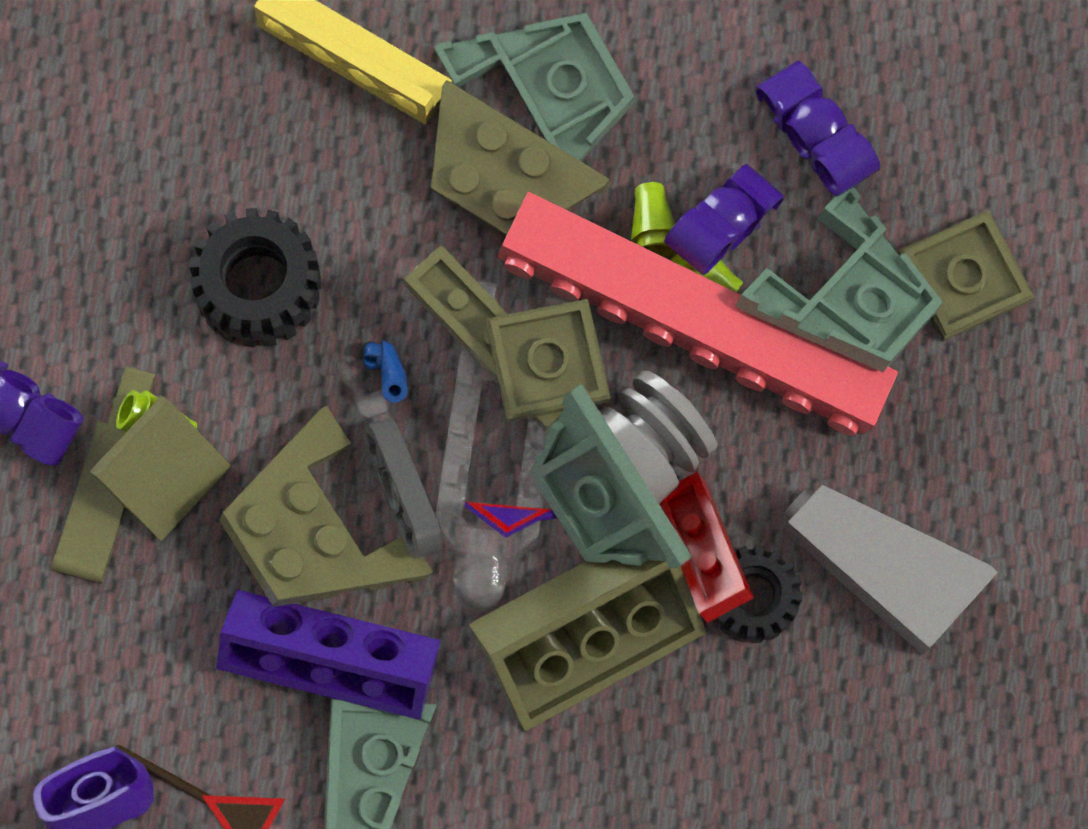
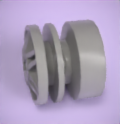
[599,370,718,504]

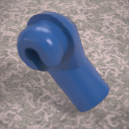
[363,340,408,403]

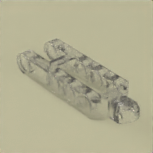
[435,280,572,612]

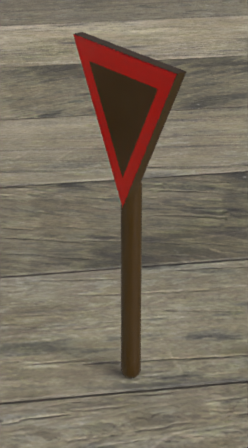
[114,745,286,829]

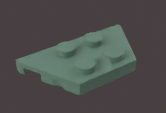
[529,384,692,568]

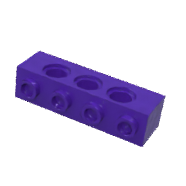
[216,589,441,720]

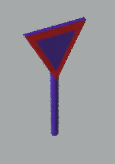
[465,502,558,538]

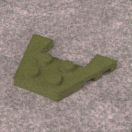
[219,406,433,607]

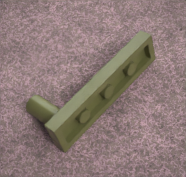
[403,245,562,432]

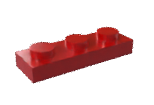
[659,471,754,623]

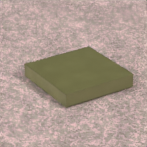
[898,210,1035,342]
[485,299,611,423]
[90,395,231,541]

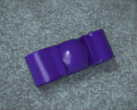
[755,61,881,197]
[664,164,785,276]
[0,361,84,466]

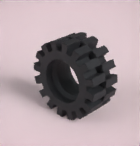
[713,545,803,643]

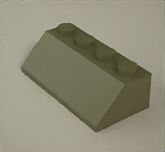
[469,560,707,732]

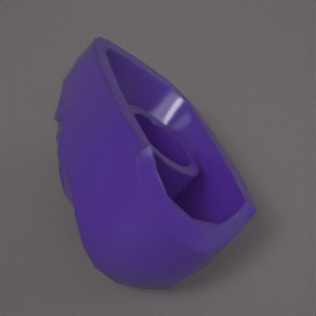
[33,746,154,829]

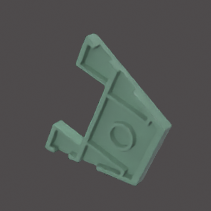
[434,13,636,161]
[735,187,943,372]

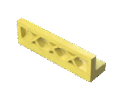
[254,0,452,125]

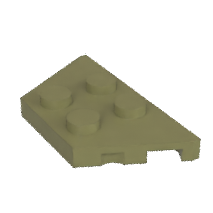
[431,80,611,236]

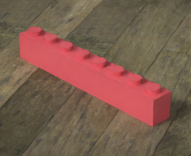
[496,191,898,436]

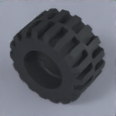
[189,208,321,348]

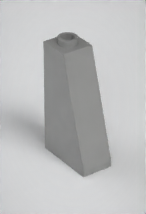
[784,485,998,655]

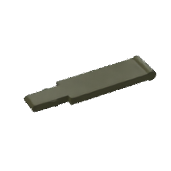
[52,367,156,584]

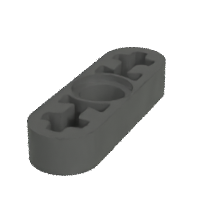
[364,418,442,559]

